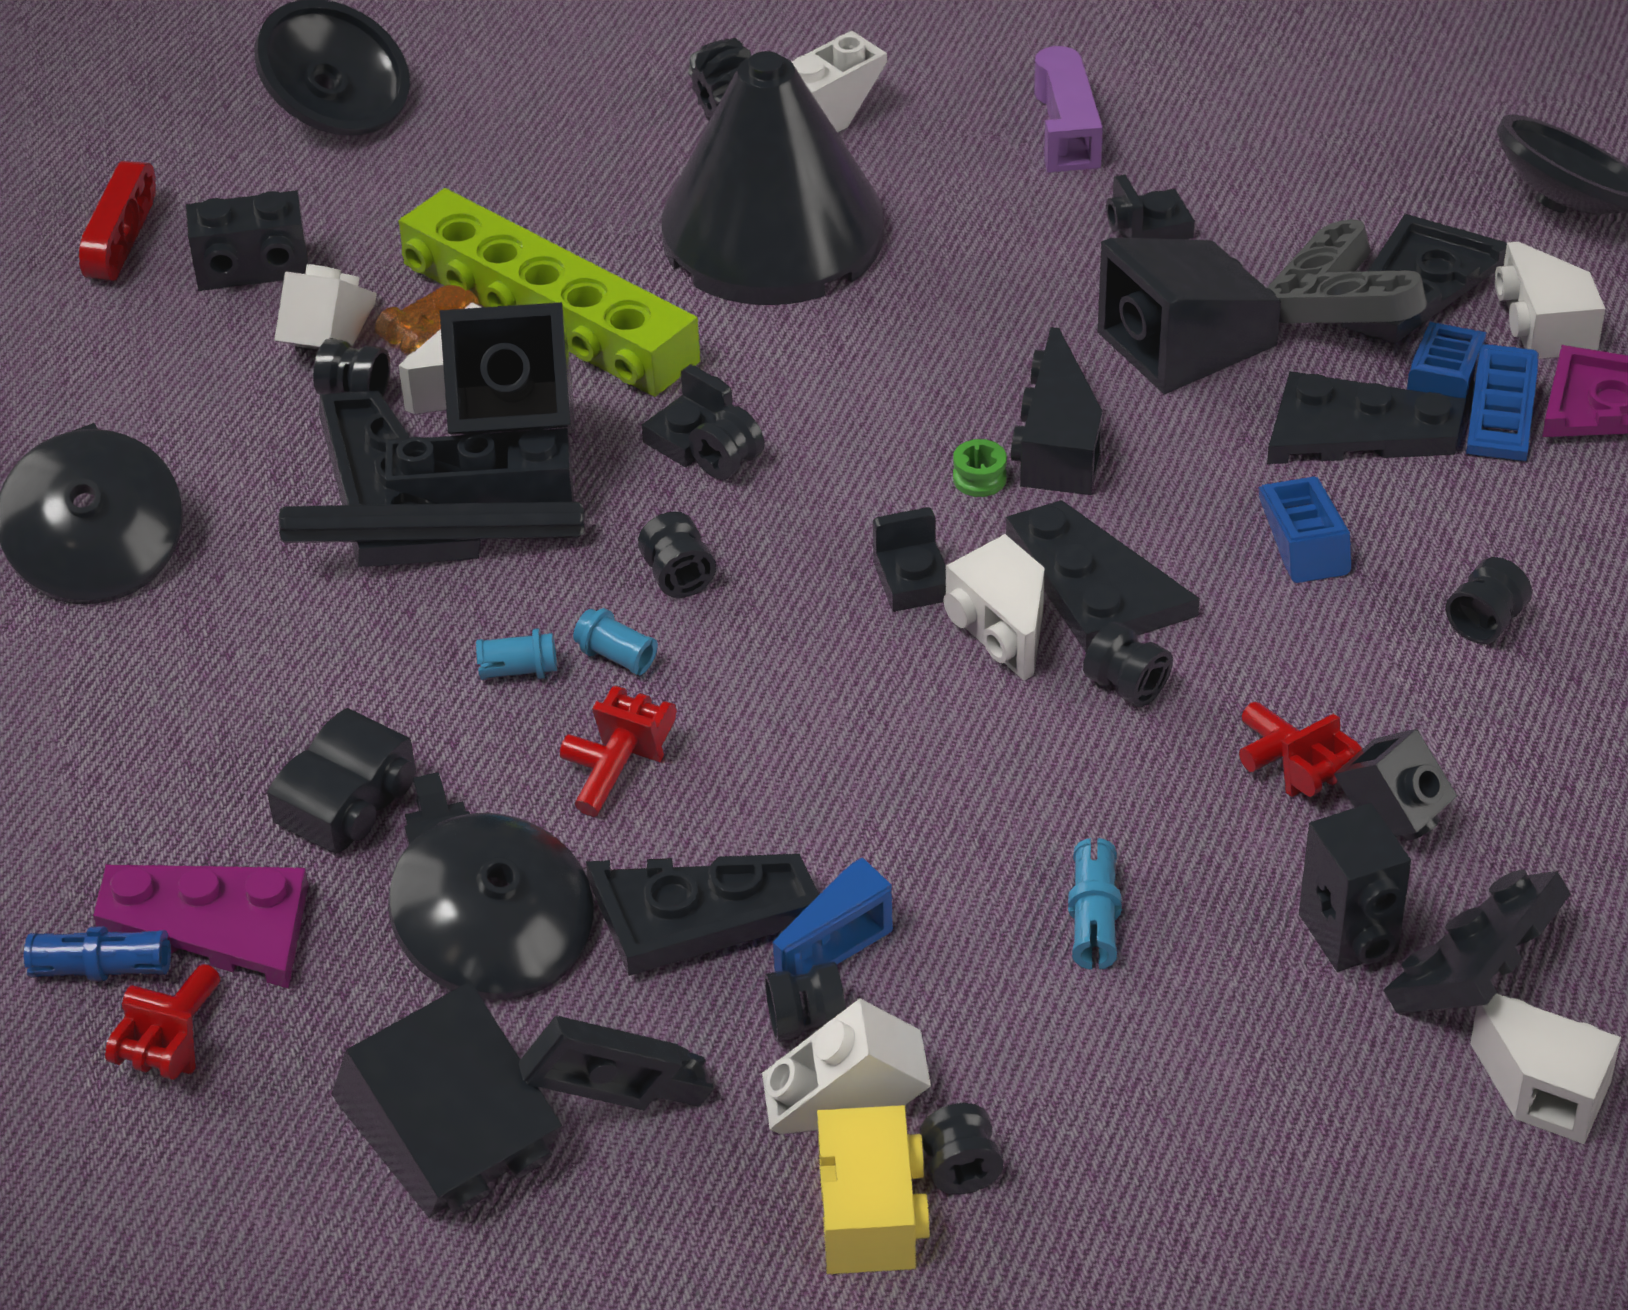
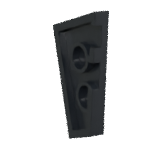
[1341,214,1507,343]
[1267,371,1466,464]
[1006,500,1200,652]
[586,854,819,976]
[1383,870,1571,1013]

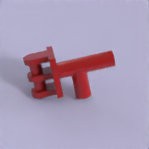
[560,685,677,817]
[1239,702,1362,797]
[105,964,220,1080]

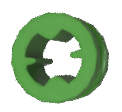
[953,439,1007,497]

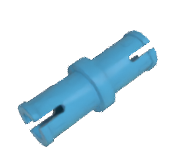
[1068,838,1122,969]

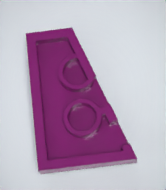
[1542,345,1628,437]
[93,865,309,989]

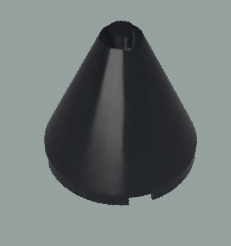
[661,51,884,305]

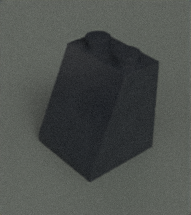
[1097,238,1281,395]
[439,302,576,436]
[332,981,562,1218]

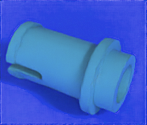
[573,608,658,675]
[476,628,557,680]

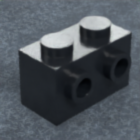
[186,190,309,291]

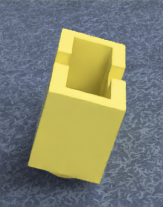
[817,1105,929,1274]

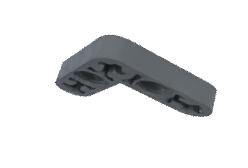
[1267,219,1428,323]

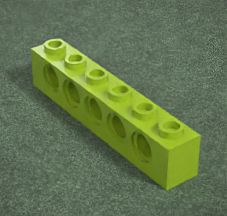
[398,188,700,397]

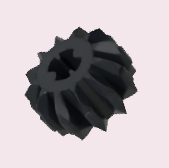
[688,37,751,121]

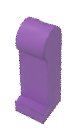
[1034,46,1103,173]

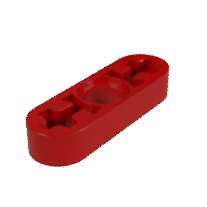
[79,161,156,280]

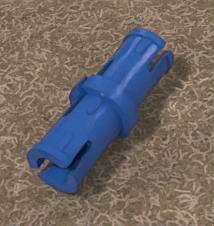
[24,926,171,982]

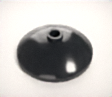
[254,0,410,136]
[1497,115,1628,215]
[0,429,183,604]
[388,813,594,1000]

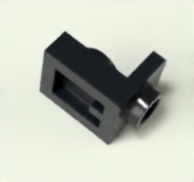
[1106,174,1195,240]
[641,364,733,468]
[873,507,946,612]

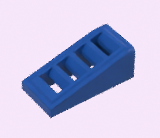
[1407,322,1487,410]
[1466,344,1539,461]
[1259,476,1351,583]
[773,858,893,975]

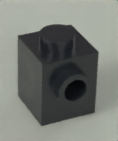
[1334,729,1457,841]

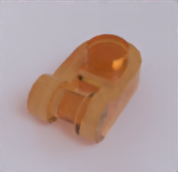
[375,285,479,356]

